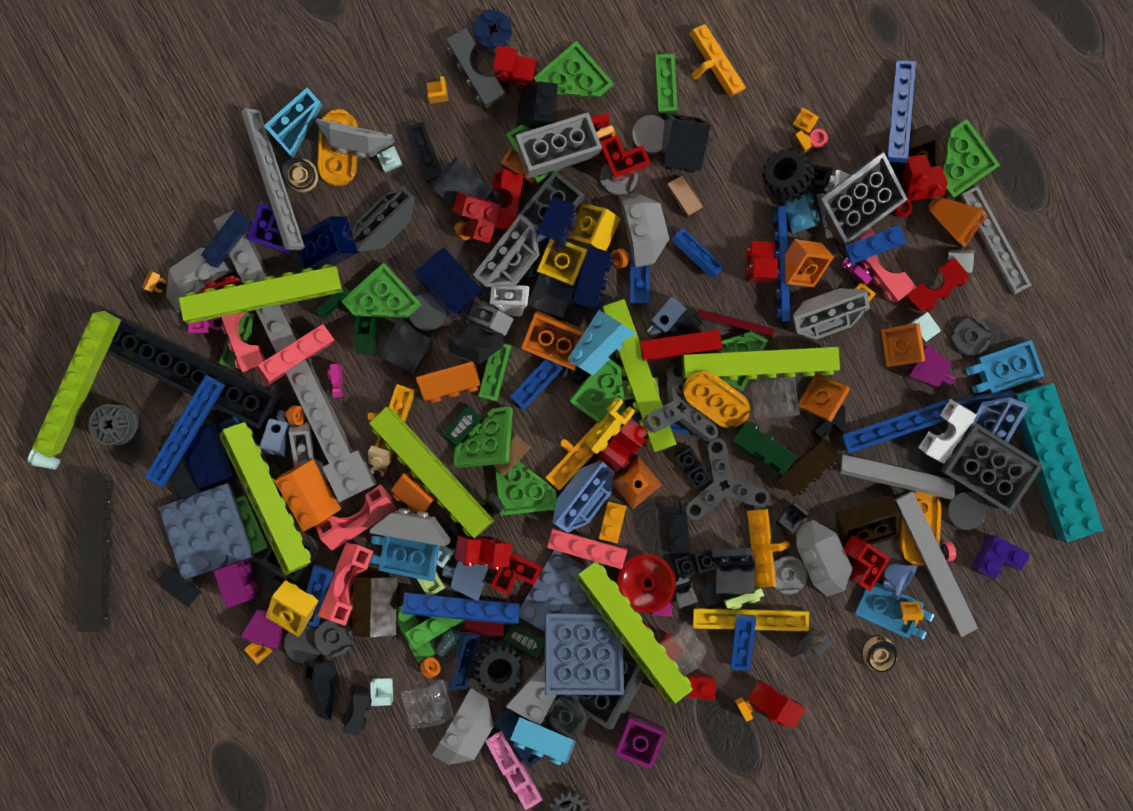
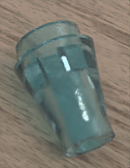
[435,628,461,657]

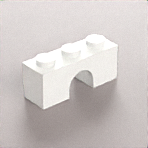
[918,399,977,464]

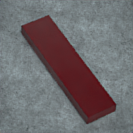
[697,310,775,338]

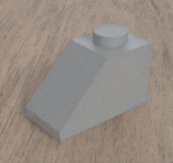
[467,302,513,336]
[289,421,314,467]

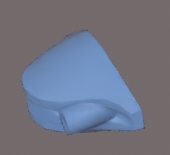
[882,564,918,601]

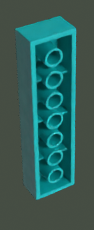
[1015,383,1104,542]

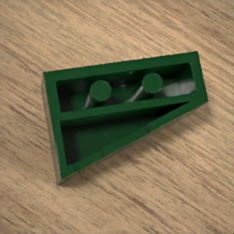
[730,421,797,475]

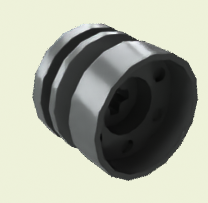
[89,404,141,445]

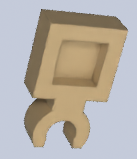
[368,445,390,477]

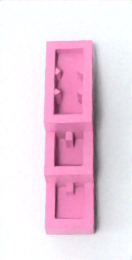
[485,731,543,810]

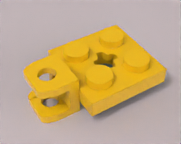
[585,397,635,454]

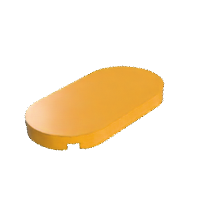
[318,109,358,186]
[683,371,750,428]
[899,490,941,566]

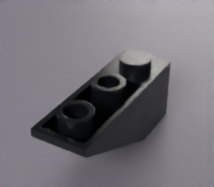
[303,659,335,721]

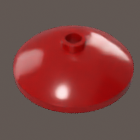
[618,554,676,613]

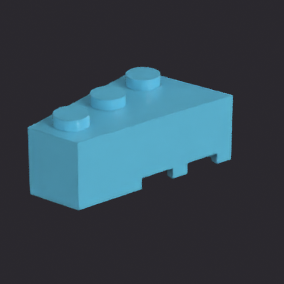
[264,88,322,158]
[568,310,636,375]
[510,717,576,765]

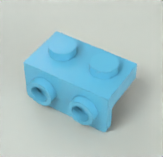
[784,190,820,233]

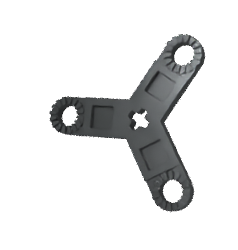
[643,363,718,441]
[686,438,770,520]

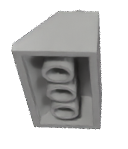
[515,113,602,179]

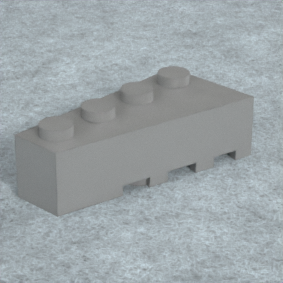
[506,661,556,725]

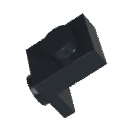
[670,310,702,336]
[775,502,809,536]
[674,577,698,610]

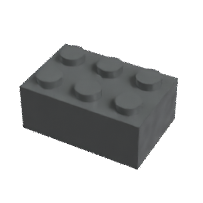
[518,171,585,243]

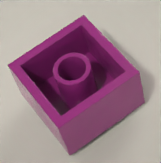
[213,559,259,608]
[614,713,666,770]

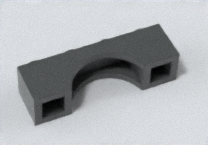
[446,28,506,110]

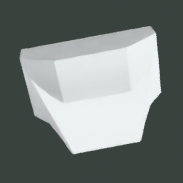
[490,285,529,316]

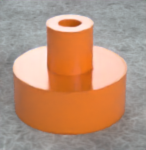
[454,219,471,240]
[610,249,630,269]
[285,406,306,426]
[420,657,441,678]

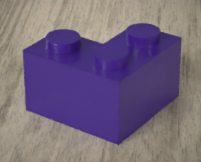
[247,203,291,255]
[971,534,1030,579]

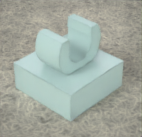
[377,146,402,173]

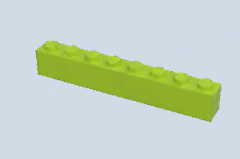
[179,264,343,324]
[602,299,676,453]
[32,311,121,458]
[681,347,840,381]
[369,407,495,538]
[219,422,311,576]
[575,561,693,706]

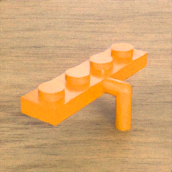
[689,24,746,97]
[368,384,416,463]
[545,422,599,491]
[747,509,790,587]

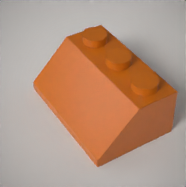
[521,310,586,371]
[416,361,481,404]
[275,459,341,531]

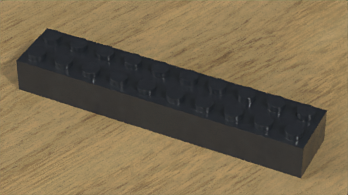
[102,308,282,429]

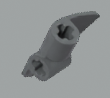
[791,630,833,657]

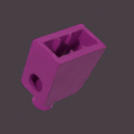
[904,344,956,388]
[241,603,284,651]

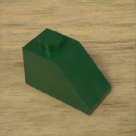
[353,316,377,355]

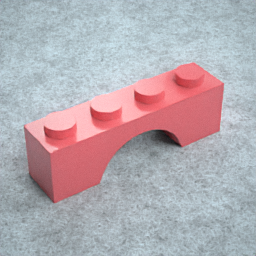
[848,227,916,303]
[221,312,265,373]
[256,324,334,386]
[316,484,397,551]
[547,527,627,569]
[318,542,373,626]

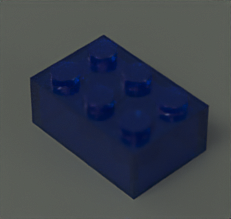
[537,196,577,252]
[296,216,358,270]
[573,246,613,313]
[415,247,483,319]
[184,421,238,490]

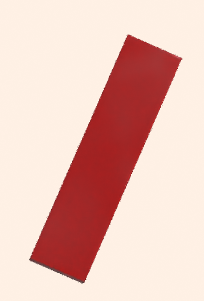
[639,330,723,361]

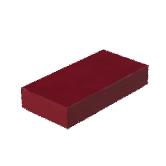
[465,620,504,636]

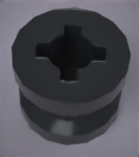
[524,260,539,279]

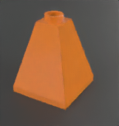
[928,198,987,248]
[613,456,662,509]

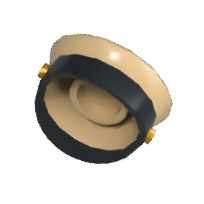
[282,158,318,192]
[863,636,897,672]

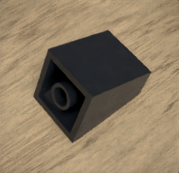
[516,81,558,129]
[660,113,710,173]
[431,157,494,221]

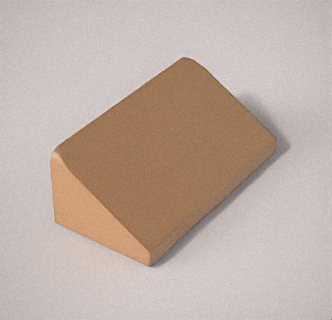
[666,176,703,218]
[493,435,531,476]

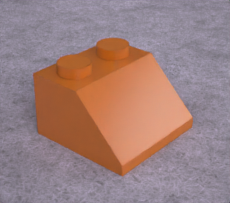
[785,239,834,287]
[391,473,437,514]

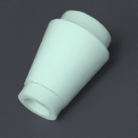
[28,449,60,470]

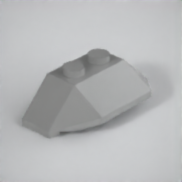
[316,118,395,159]
[618,192,669,268]
[473,214,539,287]
[166,248,237,312]
[793,288,870,340]
[370,508,451,546]
[796,520,853,596]
[432,688,494,765]

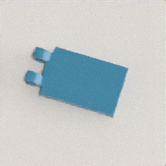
[964,340,1044,394]
[369,535,440,581]
[854,582,934,639]

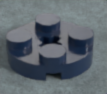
[474,9,512,50]

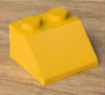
[566,203,621,253]
[537,236,587,286]
[266,580,319,637]

